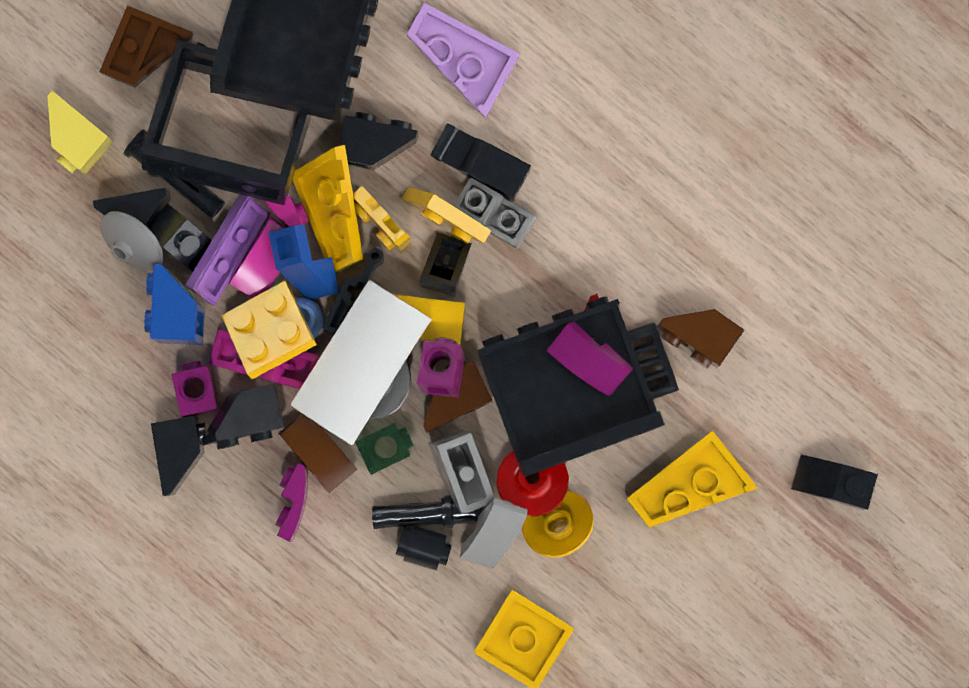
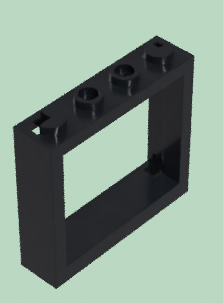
[140,40,311,206]

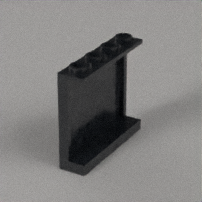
[210,0,378,122]
[477,296,665,478]

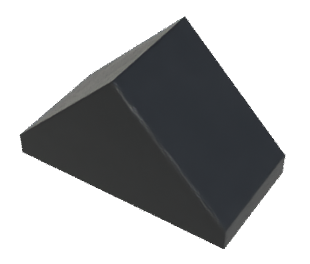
[93,188,171,227]
[419,233,472,297]

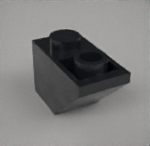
[339,112,418,170]
[147,203,212,272]
[202,384,284,450]

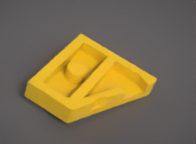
[353,186,411,254]
[401,187,491,244]

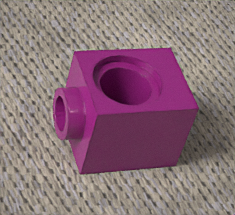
[417,338,465,398]
[171,361,220,417]

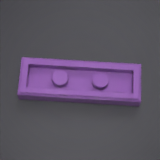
[185,194,270,306]

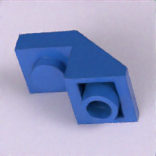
[269,225,339,299]

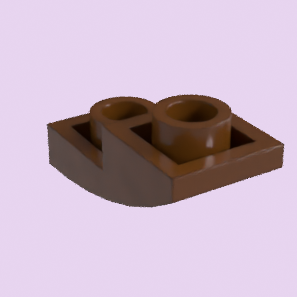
[278,413,357,493]

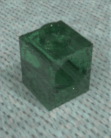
[355,422,414,475]

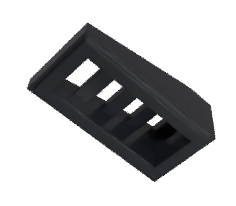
[628,322,679,399]

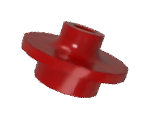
[496,451,569,517]

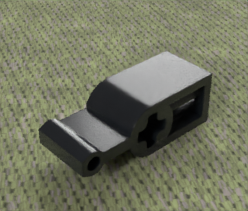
[430,123,531,201]
[322,247,384,335]

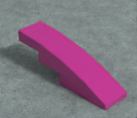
[208,329,321,389]

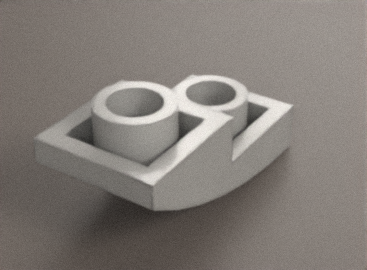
[453,178,536,249]
[460,499,527,568]

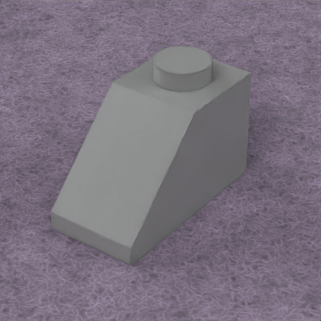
[428,429,495,515]

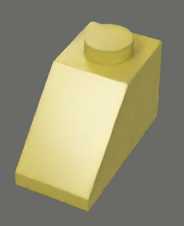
[47,91,113,175]

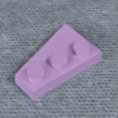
[407,3,520,119]

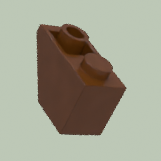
[657,309,744,369]

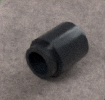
[396,526,452,571]

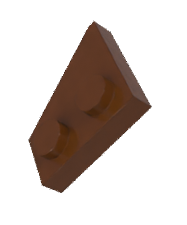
[99,5,194,88]

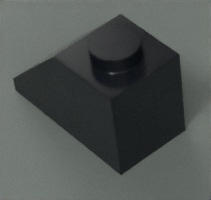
[151,416,207,496]
[791,454,878,510]

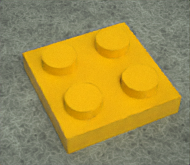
[221,281,317,380]
[473,589,575,688]

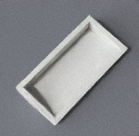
[290,280,431,445]

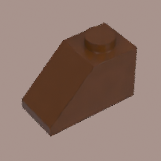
[423,361,493,433]

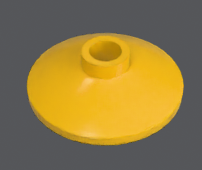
[522,491,594,558]

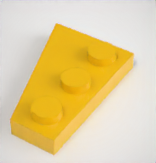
[292,145,363,273]
[626,431,758,528]

